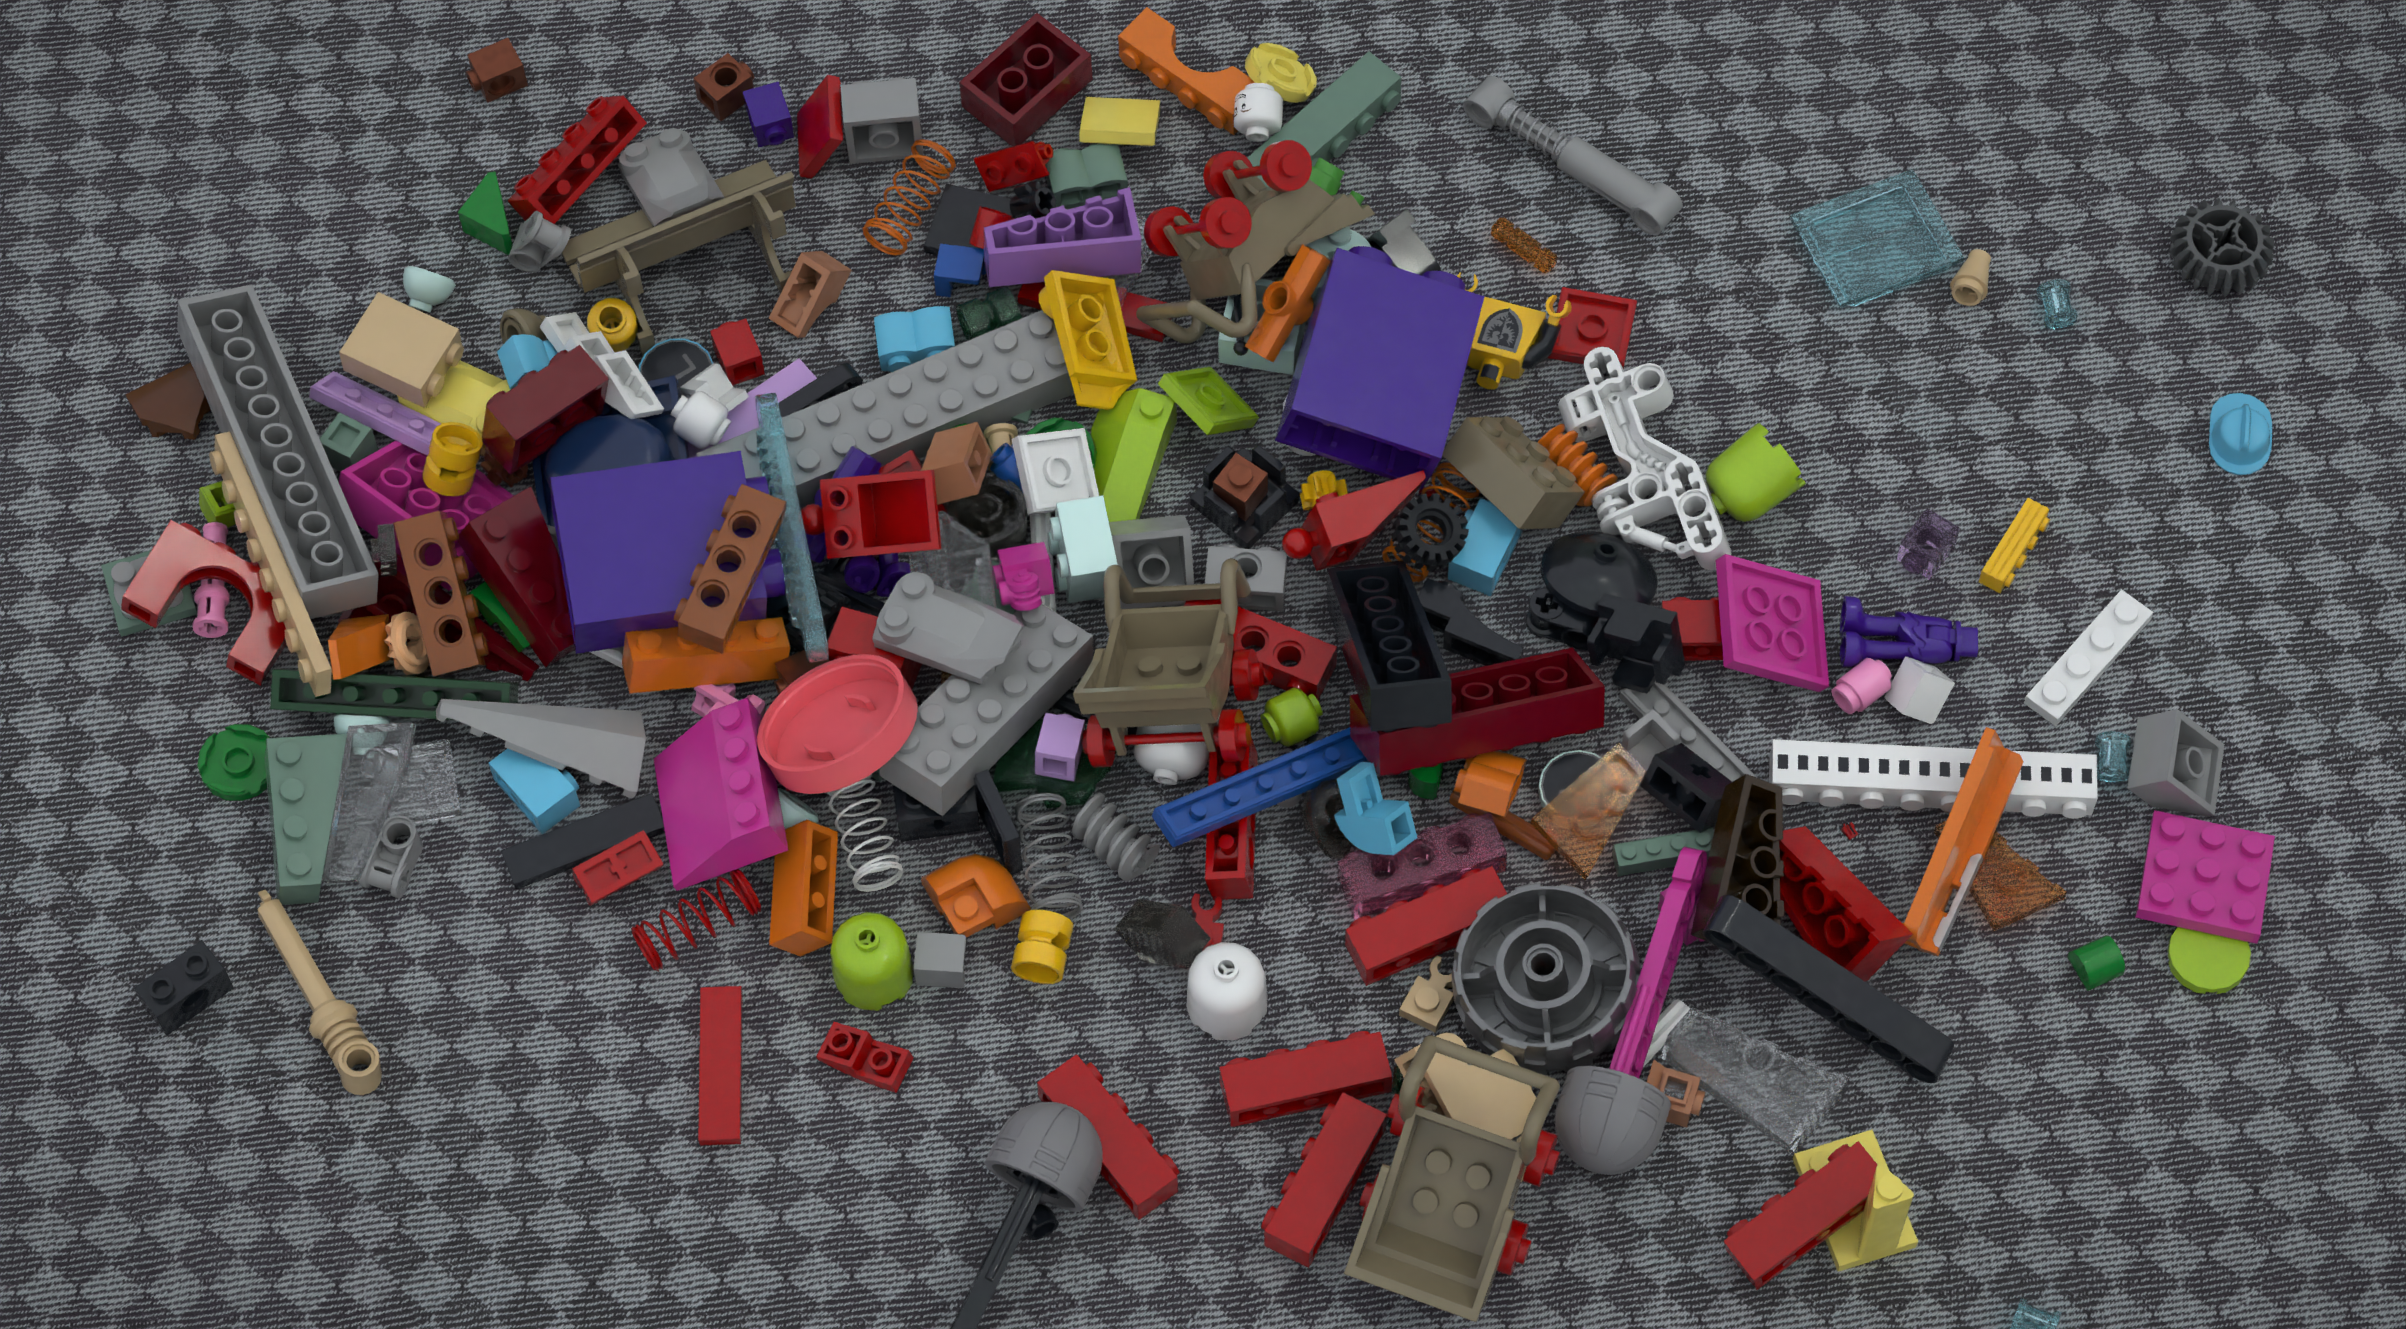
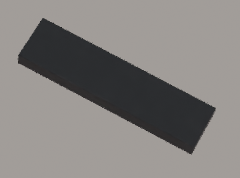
[501,793,665,890]

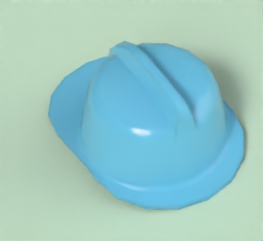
[2209,393,2272,475]

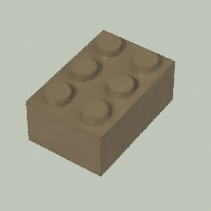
[1442,416,1585,529]

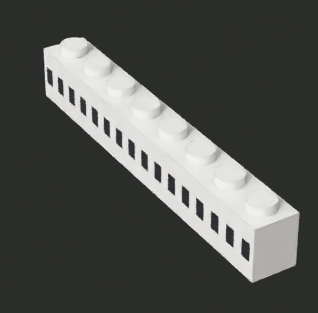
[1769,739,2098,819]

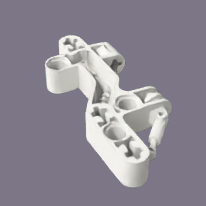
[1558,347,1731,570]

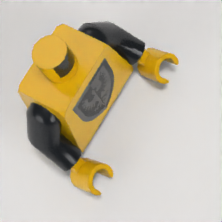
[1457,272,1572,390]

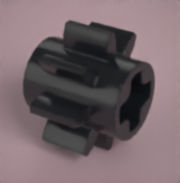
[1009,180,1056,219]

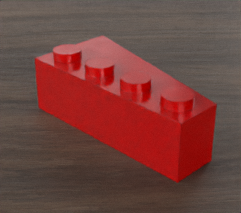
[1779,826,1913,981]

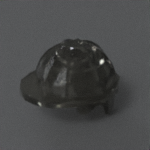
[1301,779,1352,859]

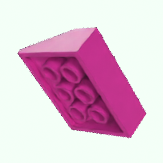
[338,441,514,591]
[653,697,788,891]

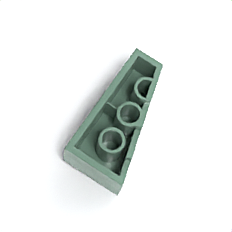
[265,734,348,905]

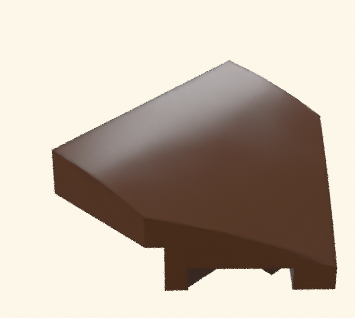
[125,362,211,440]

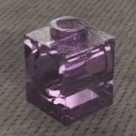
[1897,508,1960,580]

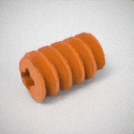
[1537,424,1618,507]

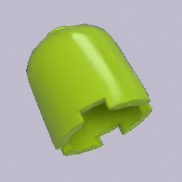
[1706,423,1806,522]
[830,912,914,1011]

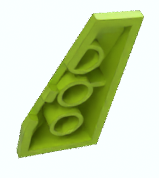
[1091,388,1177,522]

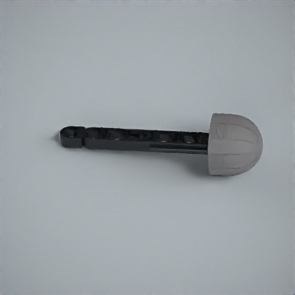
[950,1102,1103,1329]

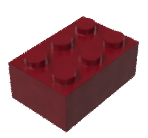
[959,13,1093,147]
[482,345,609,475]

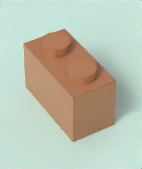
[920,422,992,505]

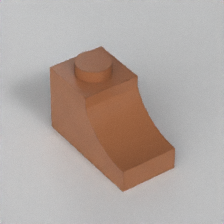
[769,251,852,338]

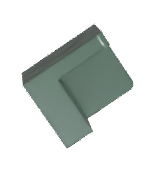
[320,412,379,472]

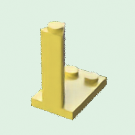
[1793,1129,1918,1272]

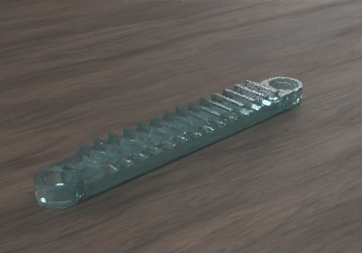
[755,393,829,663]

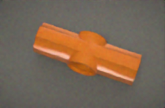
[1245,244,1331,362]

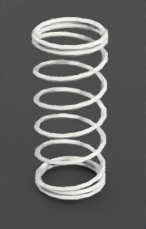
[826,774,904,892]

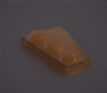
[1530,743,1647,881]
[1934,820,2067,931]

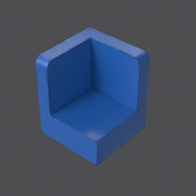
[934,244,986,297]

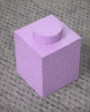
[1035,713,1085,781]

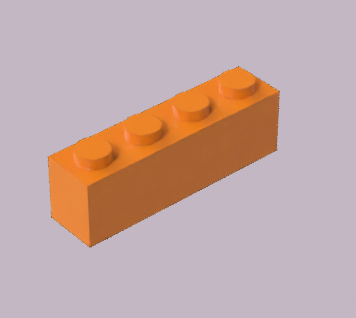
[622,617,790,694]

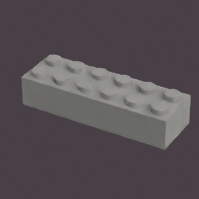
[879,604,1093,816]

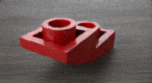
[816,1022,914,1093]

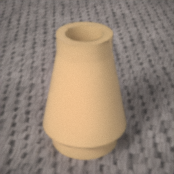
[1950,249,1991,306]

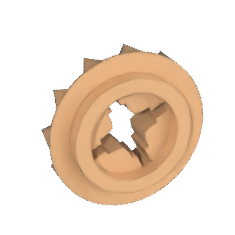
[384,612,429,676]

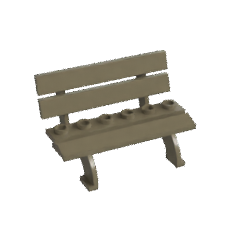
[561,160,796,356]

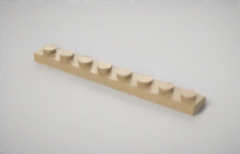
[209,431,332,697]

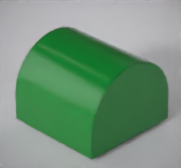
[1408,762,1444,800]
[2067,935,2125,991]

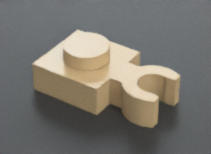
[1399,956,1454,1033]

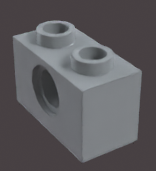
[1205,544,1287,611]

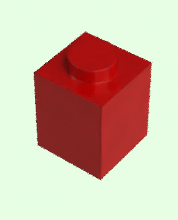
[710,318,765,386]

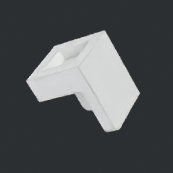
[680,363,749,412]
[1885,656,1955,724]

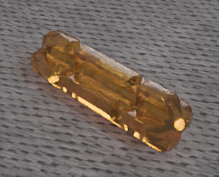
[1491,217,1558,274]

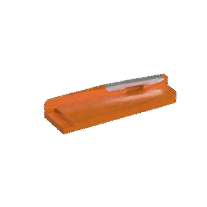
[1902,727,2024,957]

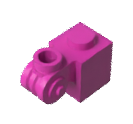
[992,542,1055,611]

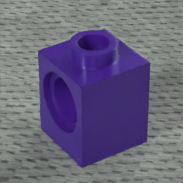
[743,81,794,148]

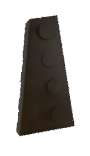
[1691,774,1784,942]

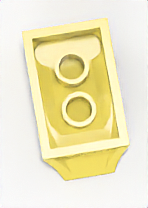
[397,360,510,456]

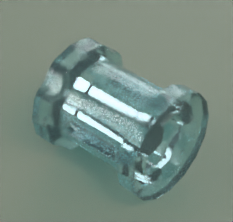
[2036,279,2078,330]
[2095,731,2131,783]
[2010,1298,2062,1329]

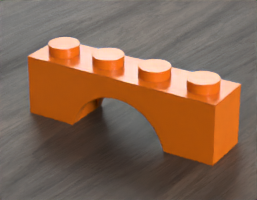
[1118,7,1254,135]

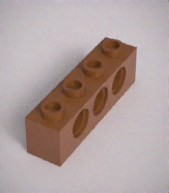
[674,484,786,654]
[393,511,489,677]

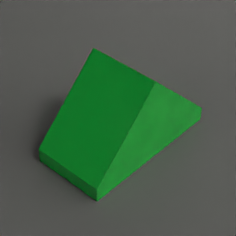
[458,171,513,255]

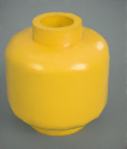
[587,298,638,352]

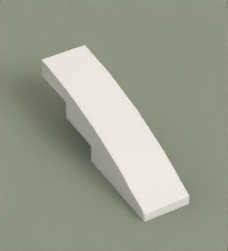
[540,312,664,419]

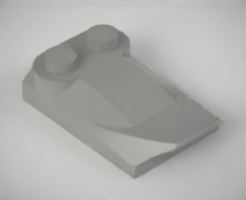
[618,128,725,227]
[872,572,1025,684]

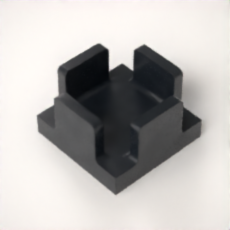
[1190,445,1300,549]
[1587,593,1685,693]

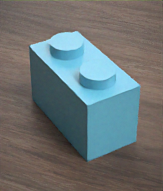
[1448,498,1522,596]
[488,748,580,834]

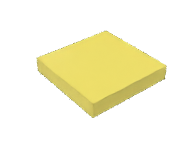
[1079,97,1160,146]

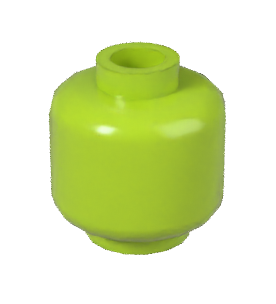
[1260,688,1323,747]

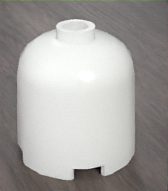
[1134,712,1221,785]
[1186,942,1268,1041]

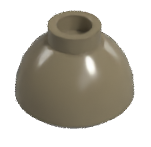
[500,308,546,343]

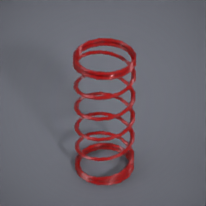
[631,868,762,972]

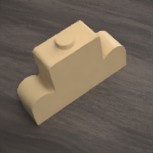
[1394,1032,1546,1182]

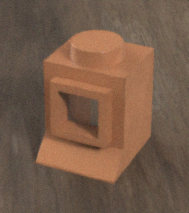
[1647,1060,1706,1128]

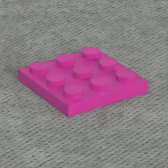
[1716,554,1829,692]
[2135,810,2275,944]

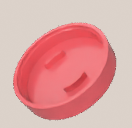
[757,654,918,794]

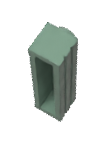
[1612,828,1714,877]

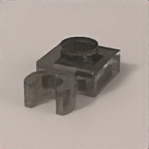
[370,524,397,577]

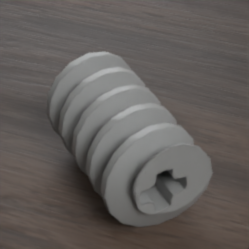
[1072,793,1160,881]

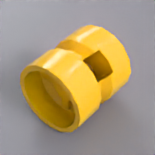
[423,422,483,497]
[1011,910,1073,984]

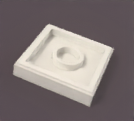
[1011,428,1099,515]

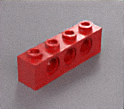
[1184,599,1337,700]
[1205,737,1258,900]

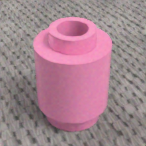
[1831,658,1892,714]

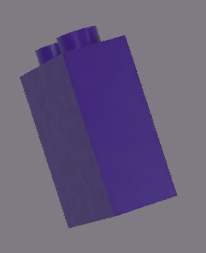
[1275,246,1484,489]
[550,451,785,654]

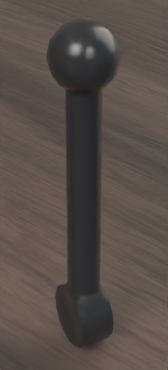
[1230,294,1248,356]

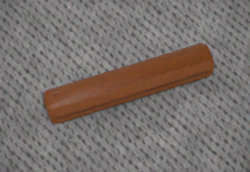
[1449,790,1558,860]

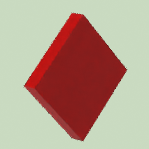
[797,75,843,179]
[1548,287,1637,369]

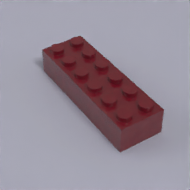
[1350,647,1605,776]

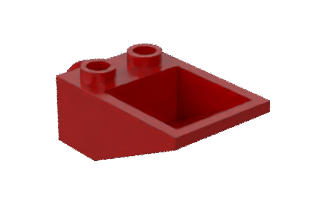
[798,469,942,559]
[1282,470,1426,571]

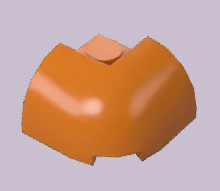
[921,854,1031,938]

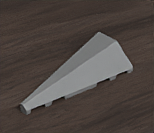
[436,699,646,798]

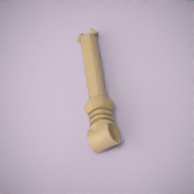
[258,890,382,1095]

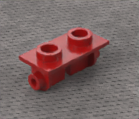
[973,141,1053,192]

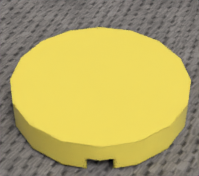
[1245,43,1317,103]

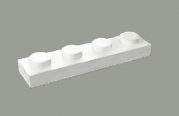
[2024,589,2153,726]

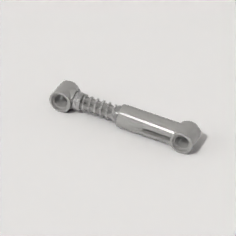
[1463,75,1683,236]

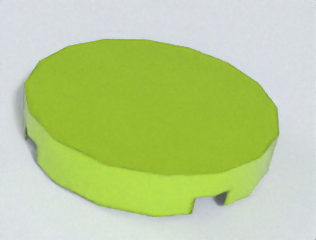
[2167,927,2251,994]

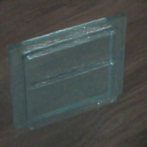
[1790,169,1964,308]

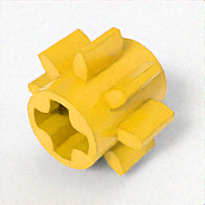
[1300,470,1348,510]

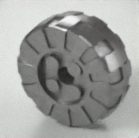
[1452,882,1641,1075]

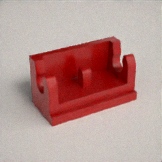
[572,830,664,906]

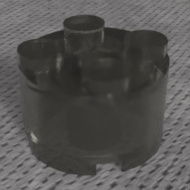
[947,473,1028,566]

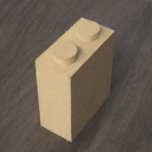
[339,292,464,408]

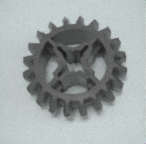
[2169,198,2274,298]

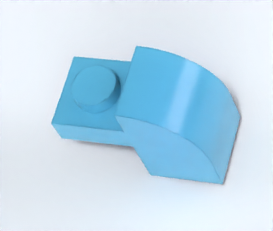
[1334,762,1418,855]

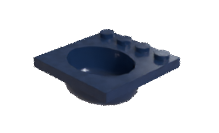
[532,375,690,527]

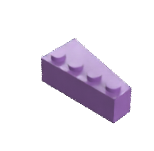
[984,187,1141,287]

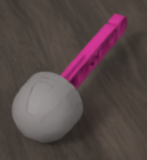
[1555,847,1707,1175]

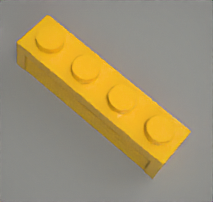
[1979,498,2050,593]

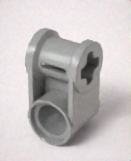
[508,211,571,272]
[359,816,423,899]

